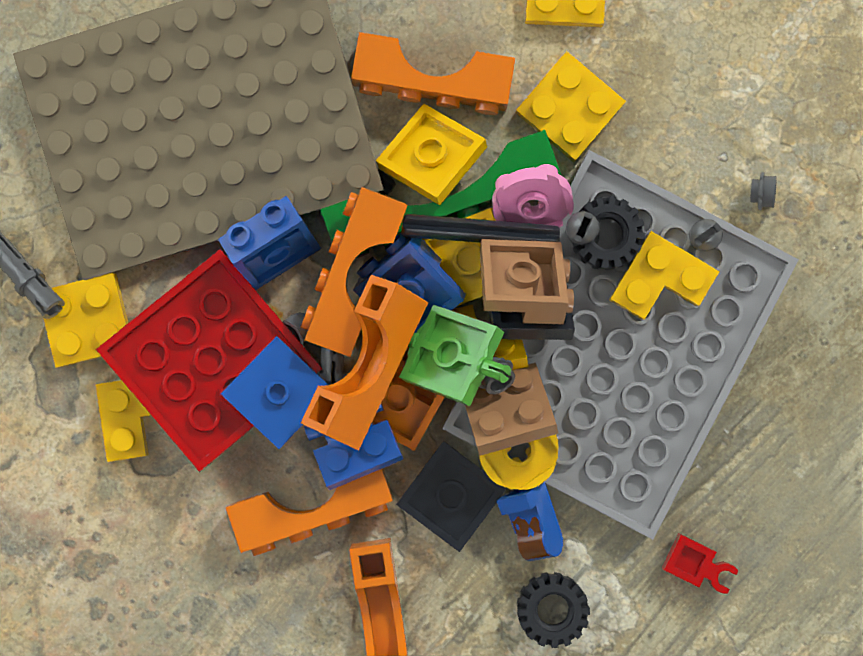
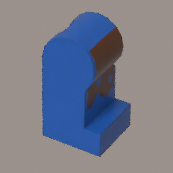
[497,481,563,561]

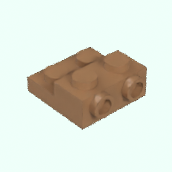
[480,239,574,324]

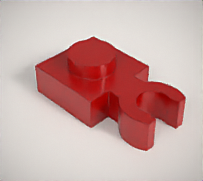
[662,533,738,594]

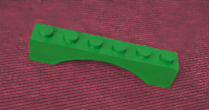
[320,130,561,259]

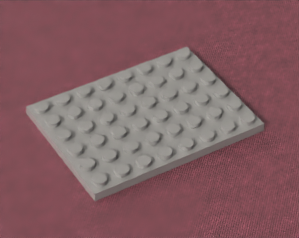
[442,150,799,540]

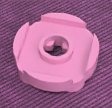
[492,164,574,228]

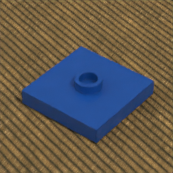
[221,336,328,449]

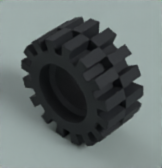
[570,196,645,270]
[517,572,590,648]

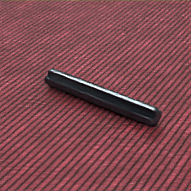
[401,214,560,243]

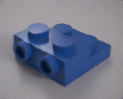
[218,196,322,290]
[353,233,466,333]

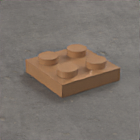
[465,362,558,455]

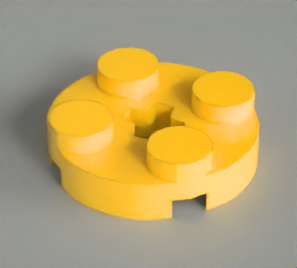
[479,434,559,490]

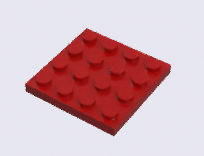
[96,249,322,472]

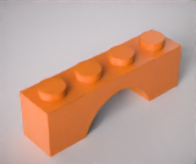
[351,32,515,115]
[300,186,408,357]
[301,275,428,451]
[225,468,394,556]
[349,538,409,656]

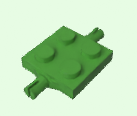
[399,305,511,407]

